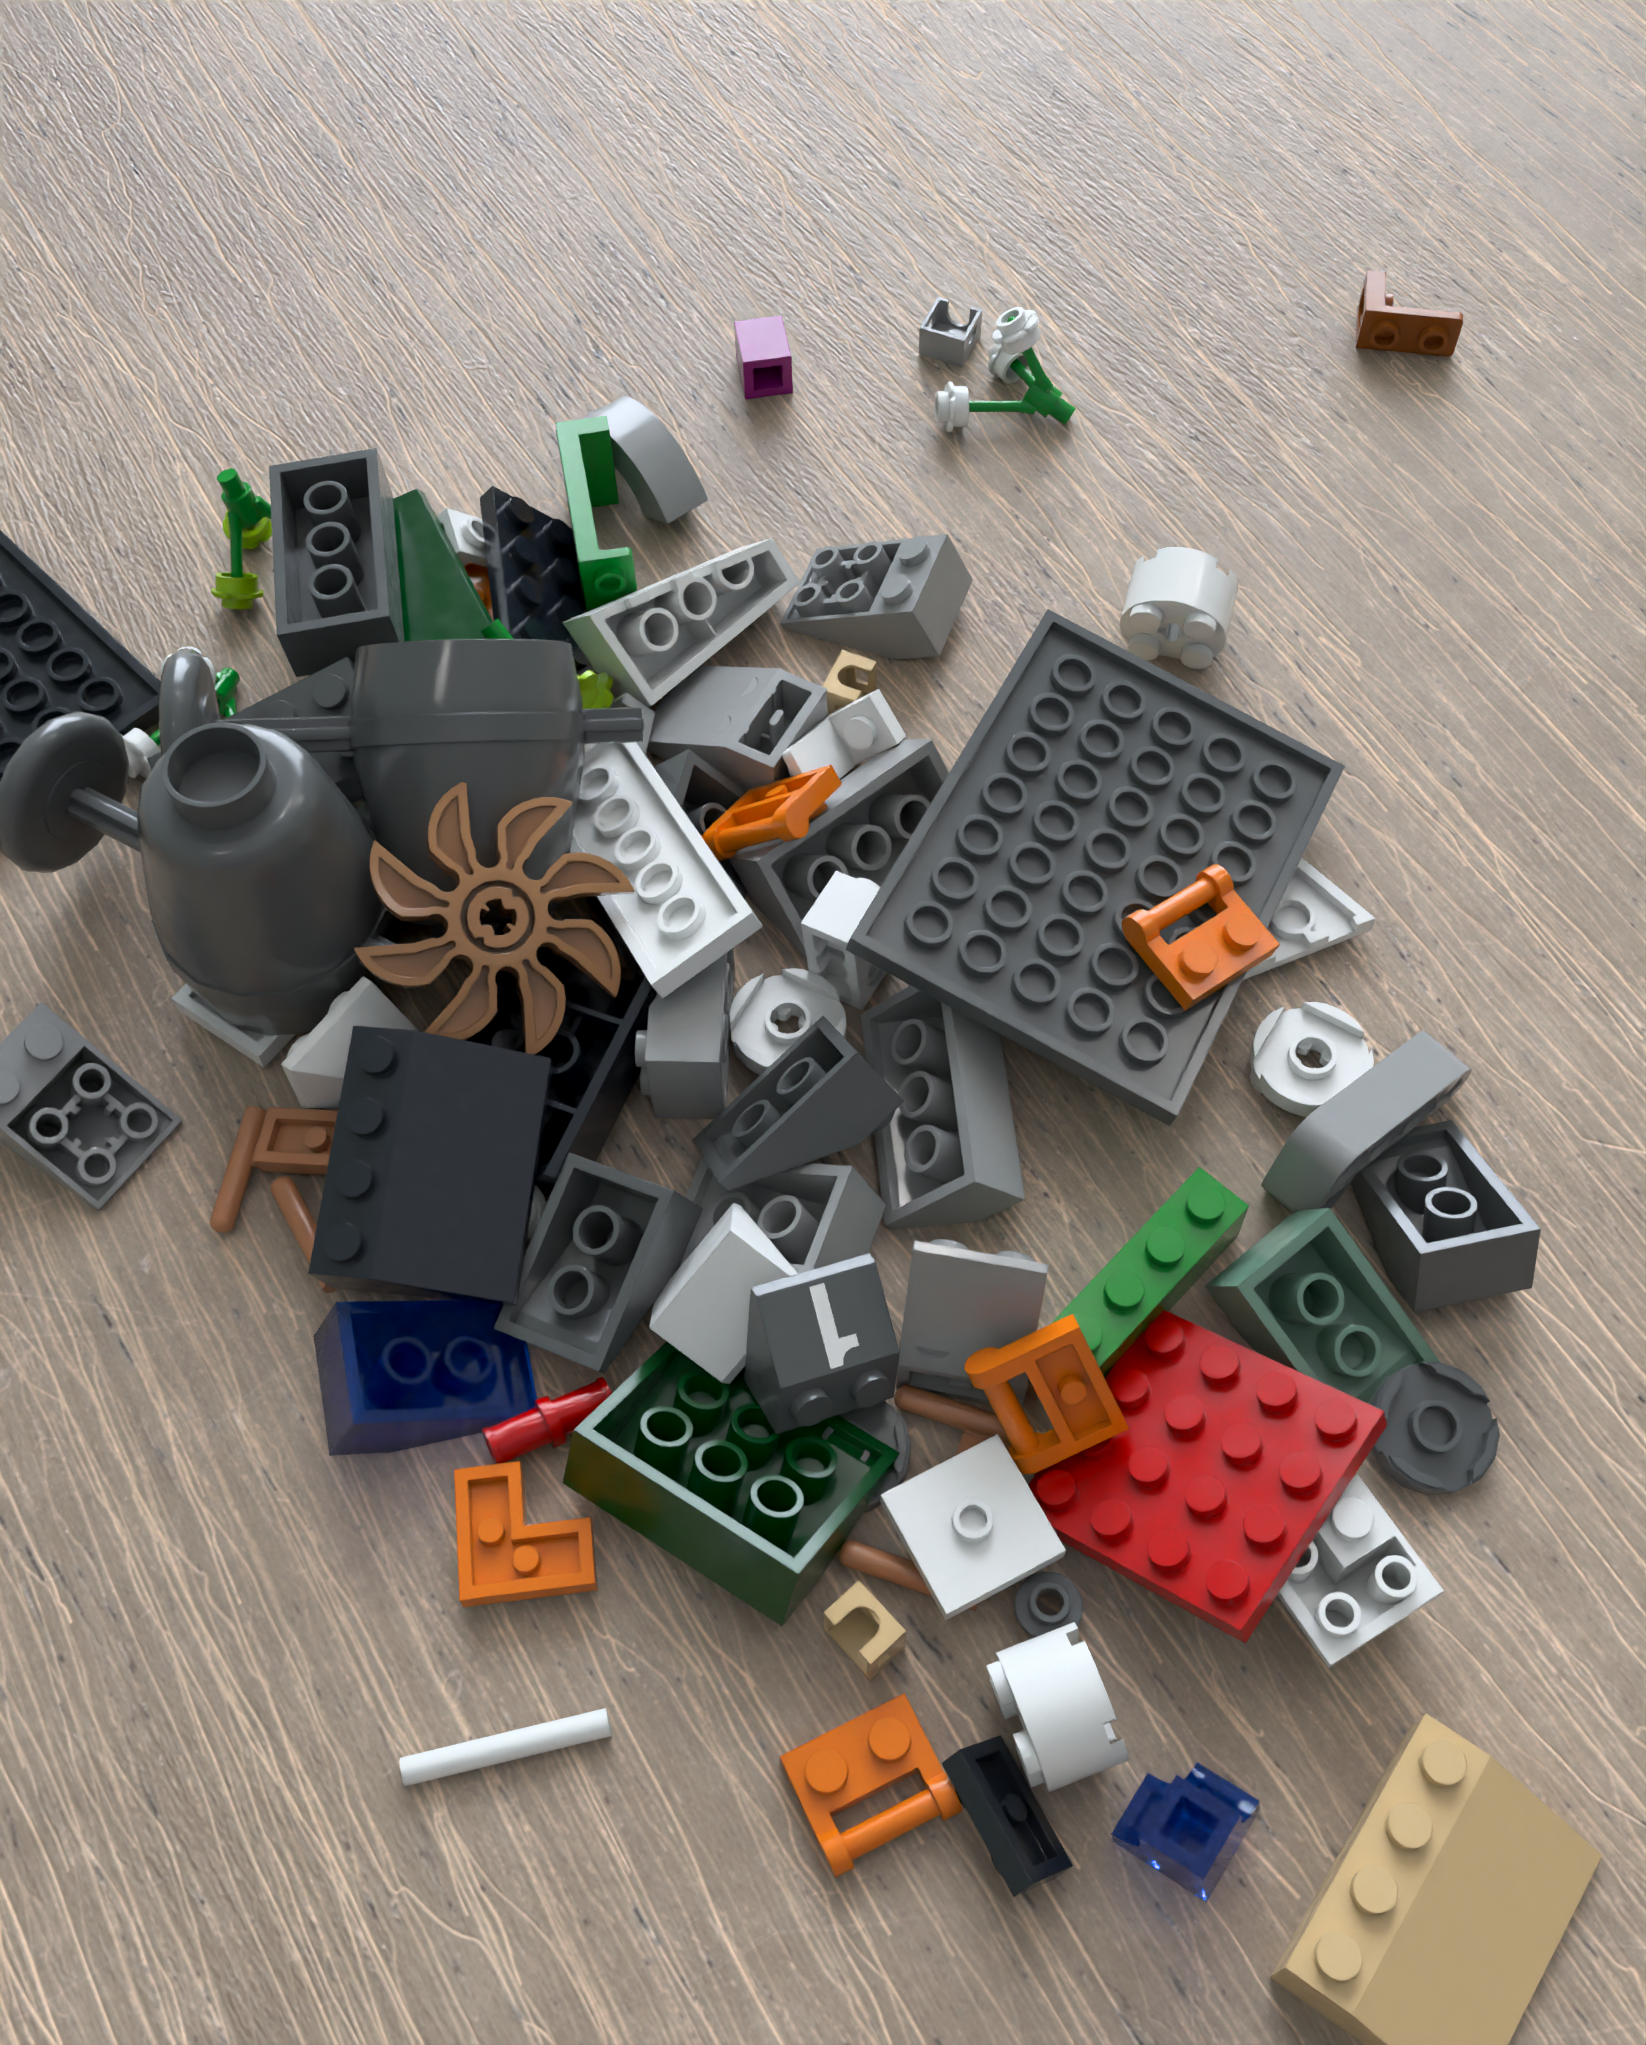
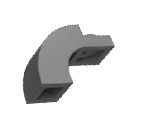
[583,396,708,524]

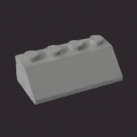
[729,739,949,957]
[860,985,1025,1229]

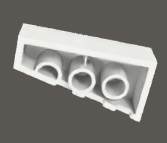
[562,538,800,708]

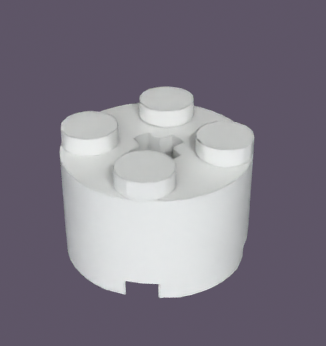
[1120,547,1238,669]
[986,1622,1129,1792]

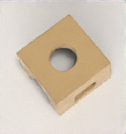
[822,650,877,715]
[823,1580,906,1680]

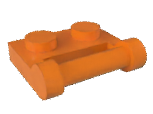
[702,764,842,861]
[1122,864,1280,1011]
[964,1314,1129,1474]
[780,1693,963,1878]

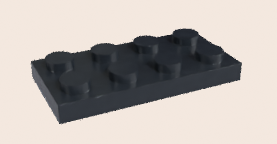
[480,486,593,676]

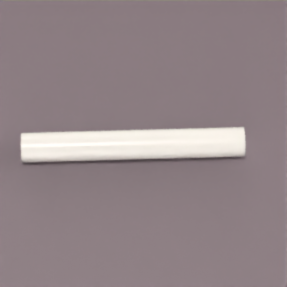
[400,1708,612,1786]

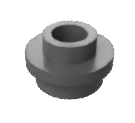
[1014,1572,1083,1638]

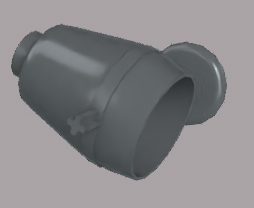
[159,639,643,939]
[0,711,419,1036]

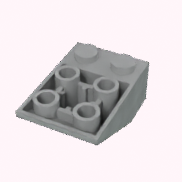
[780,534,973,660]
[647,666,828,792]
[0,1002,182,1211]
[896,1239,1049,1408]

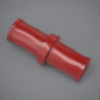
[481,1377,612,1464]

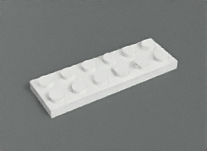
[570,742,763,998]

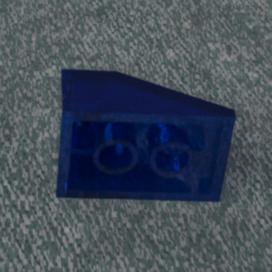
[314,1300,537,1456]

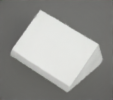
[649,1203,798,1384]

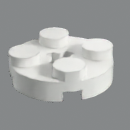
[729,968,847,1075]
[1250,1002,1374,1117]

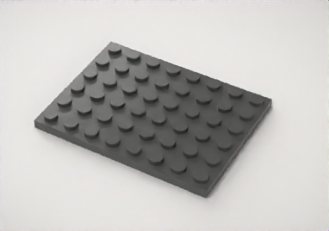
[845,609,1345,1126]

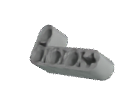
[1261,1031,1472,1213]

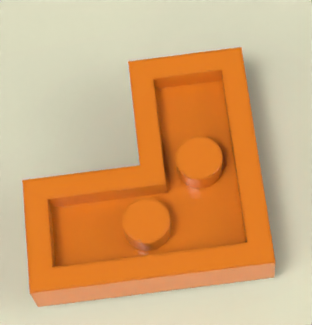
[454,1461,598,1607]

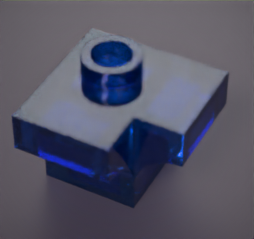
[1111,1762,1260,1903]

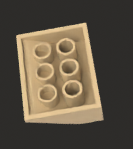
[1270,1713,1602,2045]

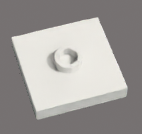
[880,1434,1066,1620]

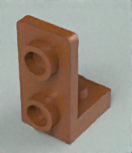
[1355,270,1463,357]

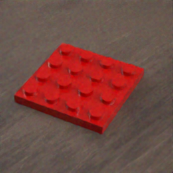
[1028,1310,1387,1644]

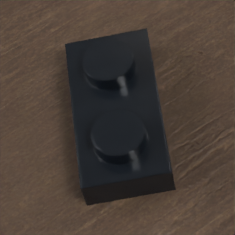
[942,1735,1073,1897]

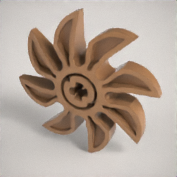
[354,782,635,1055]

